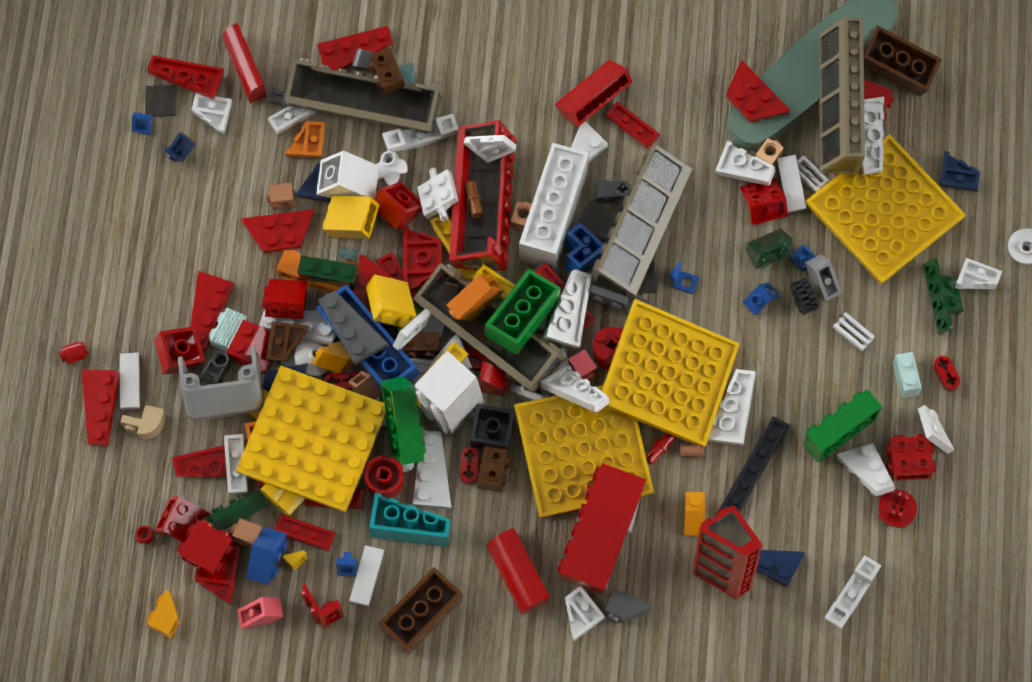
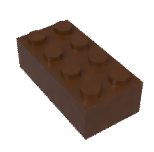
[863,25,942,96]
[378,567,463,655]

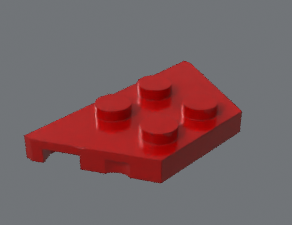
[726,60,790,123]
[242,209,314,253]
[403,226,442,291]
[353,254,394,314]
[195,534,242,605]

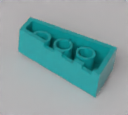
[369,492,451,547]

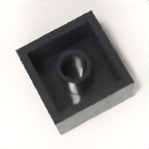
[470,404,515,454]

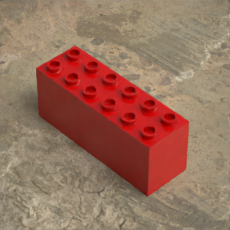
[557,463,646,595]

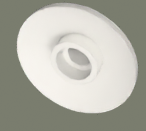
[1008,229,1032,265]
[294,340,327,376]

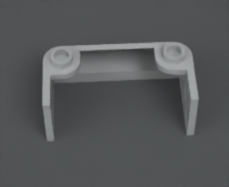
[178,346,264,421]

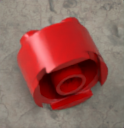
[592,327,623,370]
[364,456,405,499]

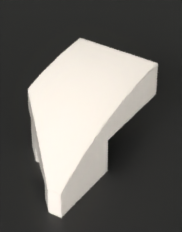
[510,384,543,402]

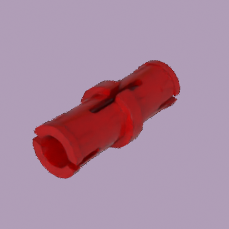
[646,433,678,465]

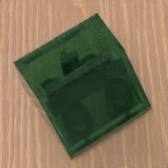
[745,228,792,269]

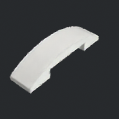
[382,114,458,151]
[824,555,882,629]

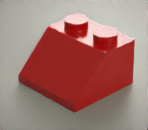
[374,182,423,230]
[226,319,272,374]
[154,326,205,375]

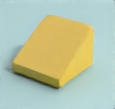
[282,550,308,571]

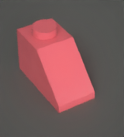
[237,597,284,629]

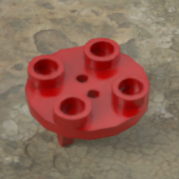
[878,489,917,528]

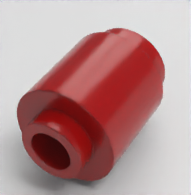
[59,341,89,365]

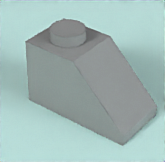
[805,254,842,302]

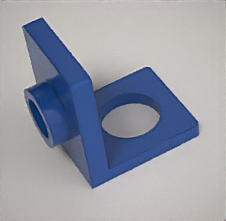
[670,262,699,294]
[743,282,781,315]

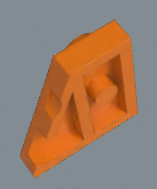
[286,121,325,159]

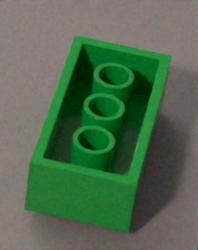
[485,269,561,355]
[381,376,426,465]
[803,389,882,463]

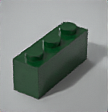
[297,255,360,289]

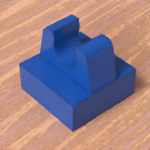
[132,112,152,135]
[789,245,816,272]
[336,552,358,576]

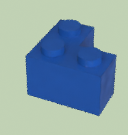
[564,223,604,274]
[246,527,288,585]

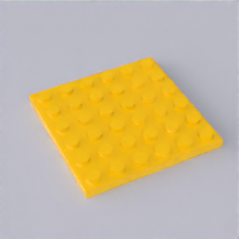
[805,134,966,285]
[602,299,740,447]
[236,366,386,513]
[514,385,654,519]

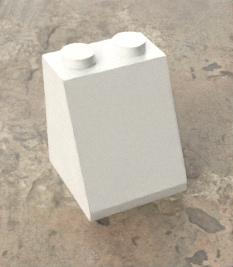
[316,151,379,199]

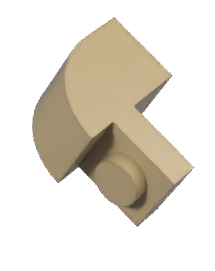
[121,405,167,440]

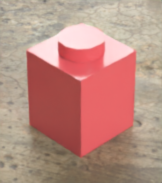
[568,349,597,381]

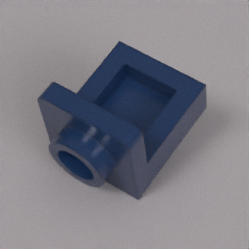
[163,132,196,162]

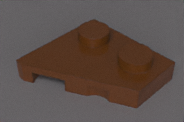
[266,321,309,362]

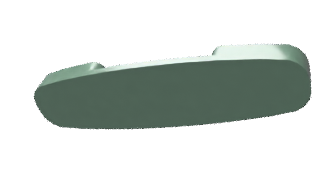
[726,0,898,151]

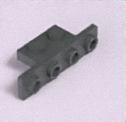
[588,280,650,314]

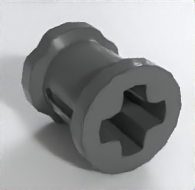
[268,86,287,107]

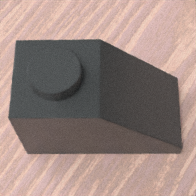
[605,589,651,623]

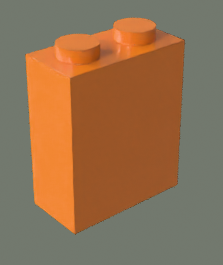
[447,274,504,321]

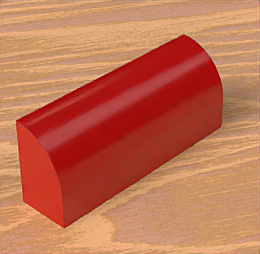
[222,23,267,103]
[555,59,633,127]
[486,527,549,614]

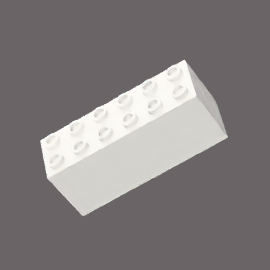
[519,143,589,271]
[414,351,484,435]

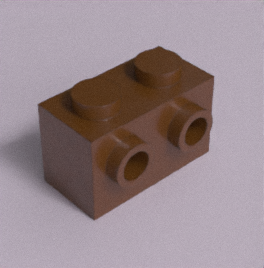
[368,48,405,95]
[401,332,440,359]
[477,446,511,492]

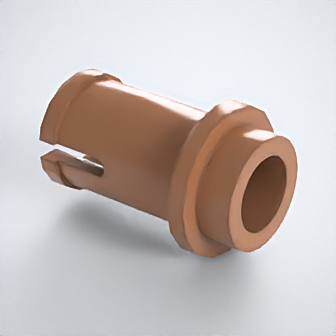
[680,444,704,459]

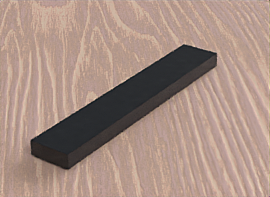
[717,416,790,524]

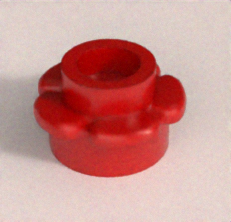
[135,526,155,544]

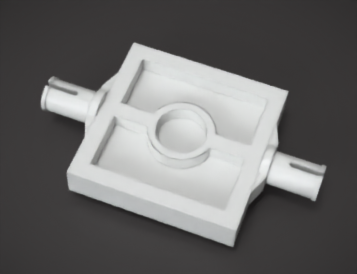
[417,168,459,222]

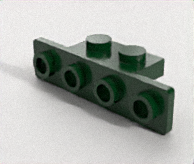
[923,258,964,335]
[195,489,268,531]

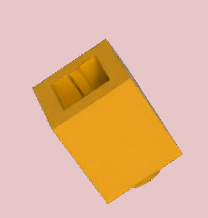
[312,341,354,373]
[147,590,180,639]

